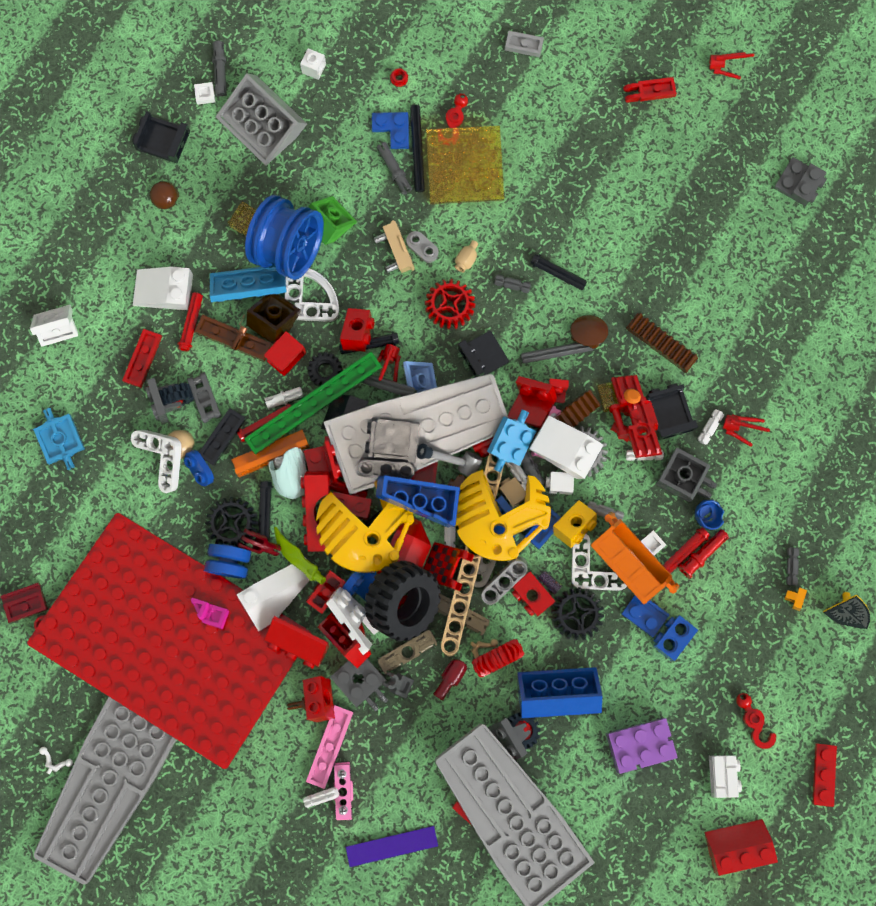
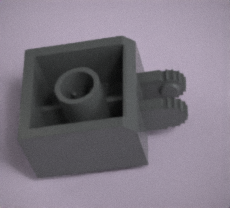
[655,448,717,502]
[330,658,388,711]

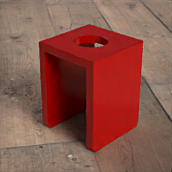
[264,331,306,376]

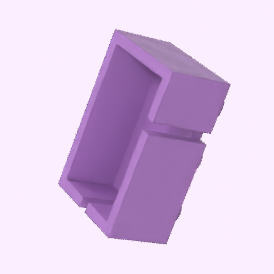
[606,718,678,774]

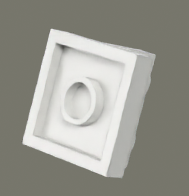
[30,305,78,347]

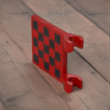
[423,542,474,591]

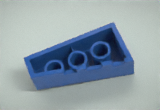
[376,475,460,528]

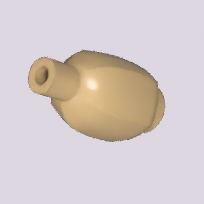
[455,240,478,273]

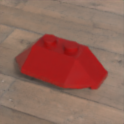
[377,518,431,574]

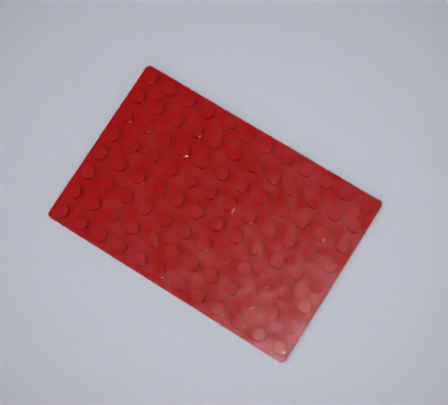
[27,513,311,769]

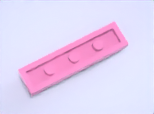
[306,705,354,789]

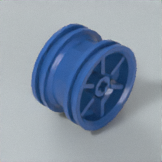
[245,195,324,280]

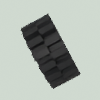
[308,352,343,386]

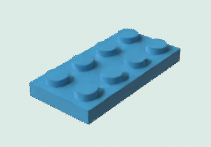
[210,265,287,302]

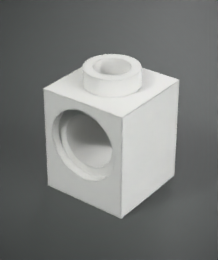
[300,49,326,80]
[545,472,574,495]

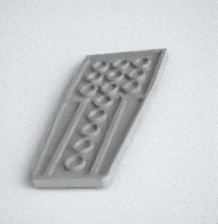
[323,374,508,495]
[34,697,177,884]
[435,723,595,906]

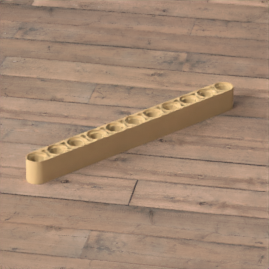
[441,453,505,656]

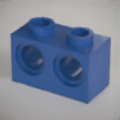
[653,615,698,662]

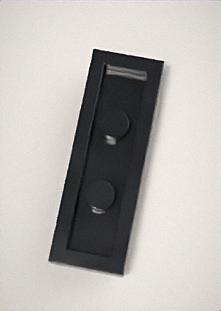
[199,408,246,466]

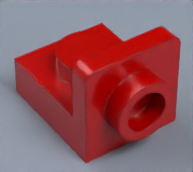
[547,378,569,404]

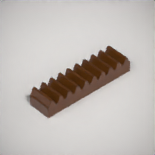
[626,313,698,373]
[195,314,272,362]
[533,389,601,440]

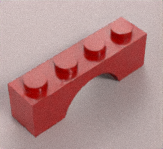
[301,471,331,552]

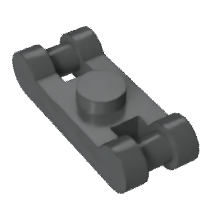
[187,372,222,423]

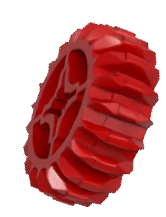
[425,279,475,330]
[472,639,524,677]

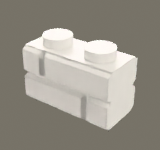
[709,755,742,798]

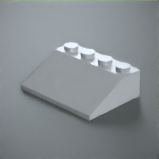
[216,73,307,166]

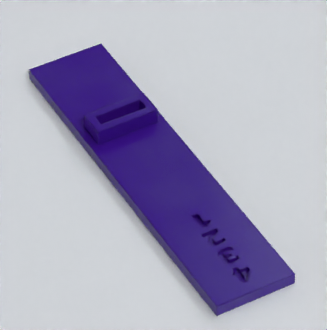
[346,826,438,867]

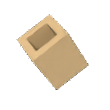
[499,477,526,508]

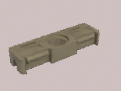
[438,594,490,636]
[378,630,437,674]

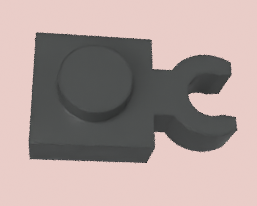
[383,672,414,698]

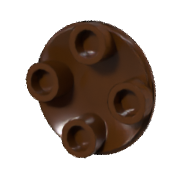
[571,315,608,349]

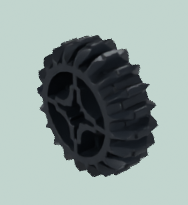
[205,497,258,548]
[551,587,604,641]

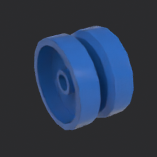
[204,544,252,579]

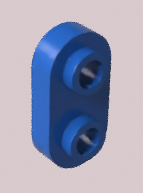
[184,450,214,486]

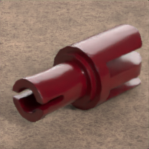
[238,529,281,556]
[433,659,467,701]

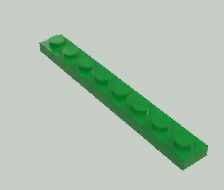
[244,352,382,455]

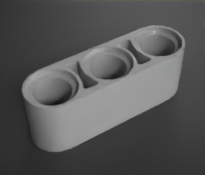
[482,556,528,605]

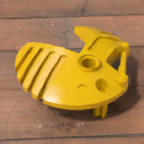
[455,469,551,561]
[316,480,414,573]

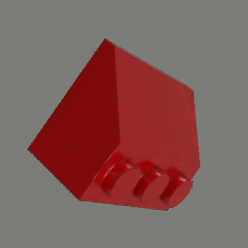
[265,616,329,669]
[704,819,778,876]

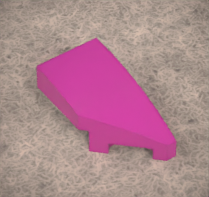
[191,598,229,629]

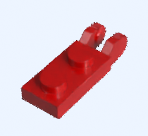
[623,77,677,103]

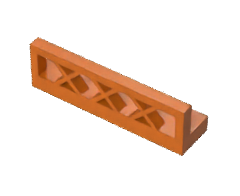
[231,430,310,478]

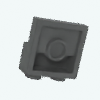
[774,157,827,207]

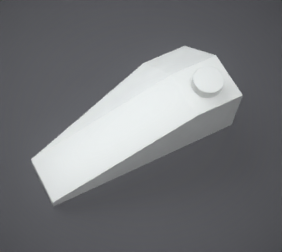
[237,558,310,632]

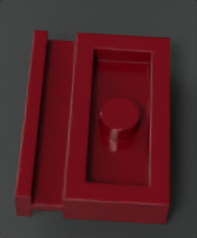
[0,583,48,623]

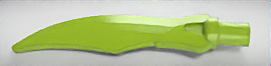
[274,527,326,584]

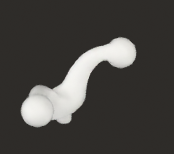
[39,747,73,775]

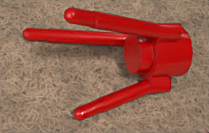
[709,52,754,79]
[377,344,401,382]
[722,414,770,447]

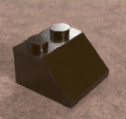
[246,294,301,344]

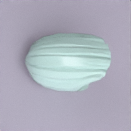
[268,447,307,499]

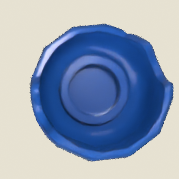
[695,499,724,530]

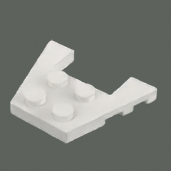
[326,587,378,655]

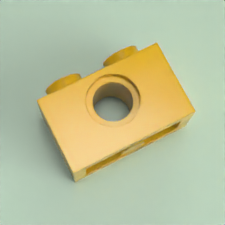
[553,500,597,548]

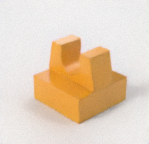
[785,588,807,611]

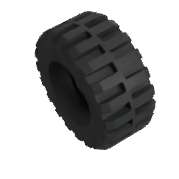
[364,561,441,641]

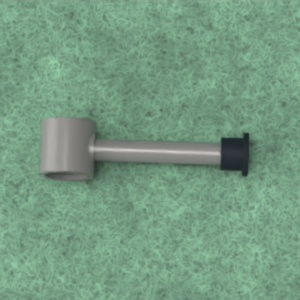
[416,443,483,476]

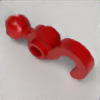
[437,93,468,146]
[736,693,776,749]

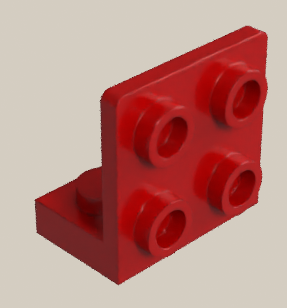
[507,376,557,428]
[303,440,340,485]

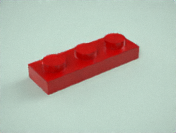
[122,329,162,389]
[812,744,837,807]

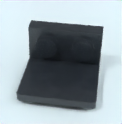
[458,331,509,377]

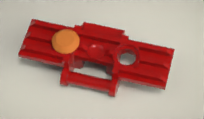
[609,375,662,458]

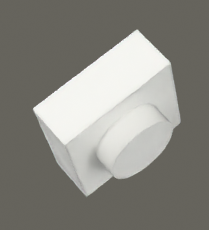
[194,82,215,105]
[641,530,666,555]

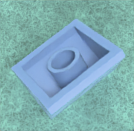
[403,361,437,392]

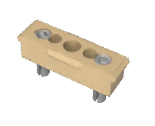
[374,220,415,273]

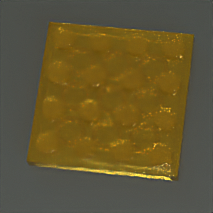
[426,126,504,204]

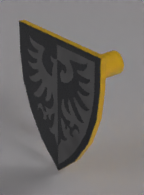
[823,592,870,629]

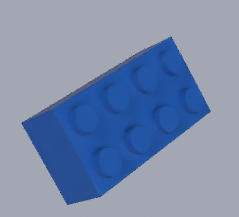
[517,667,603,718]

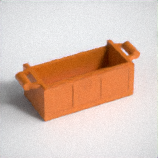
[591,512,679,604]

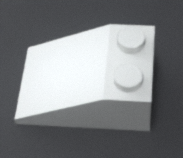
[133,267,193,310]
[529,416,603,479]

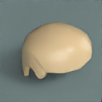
[168,430,195,459]

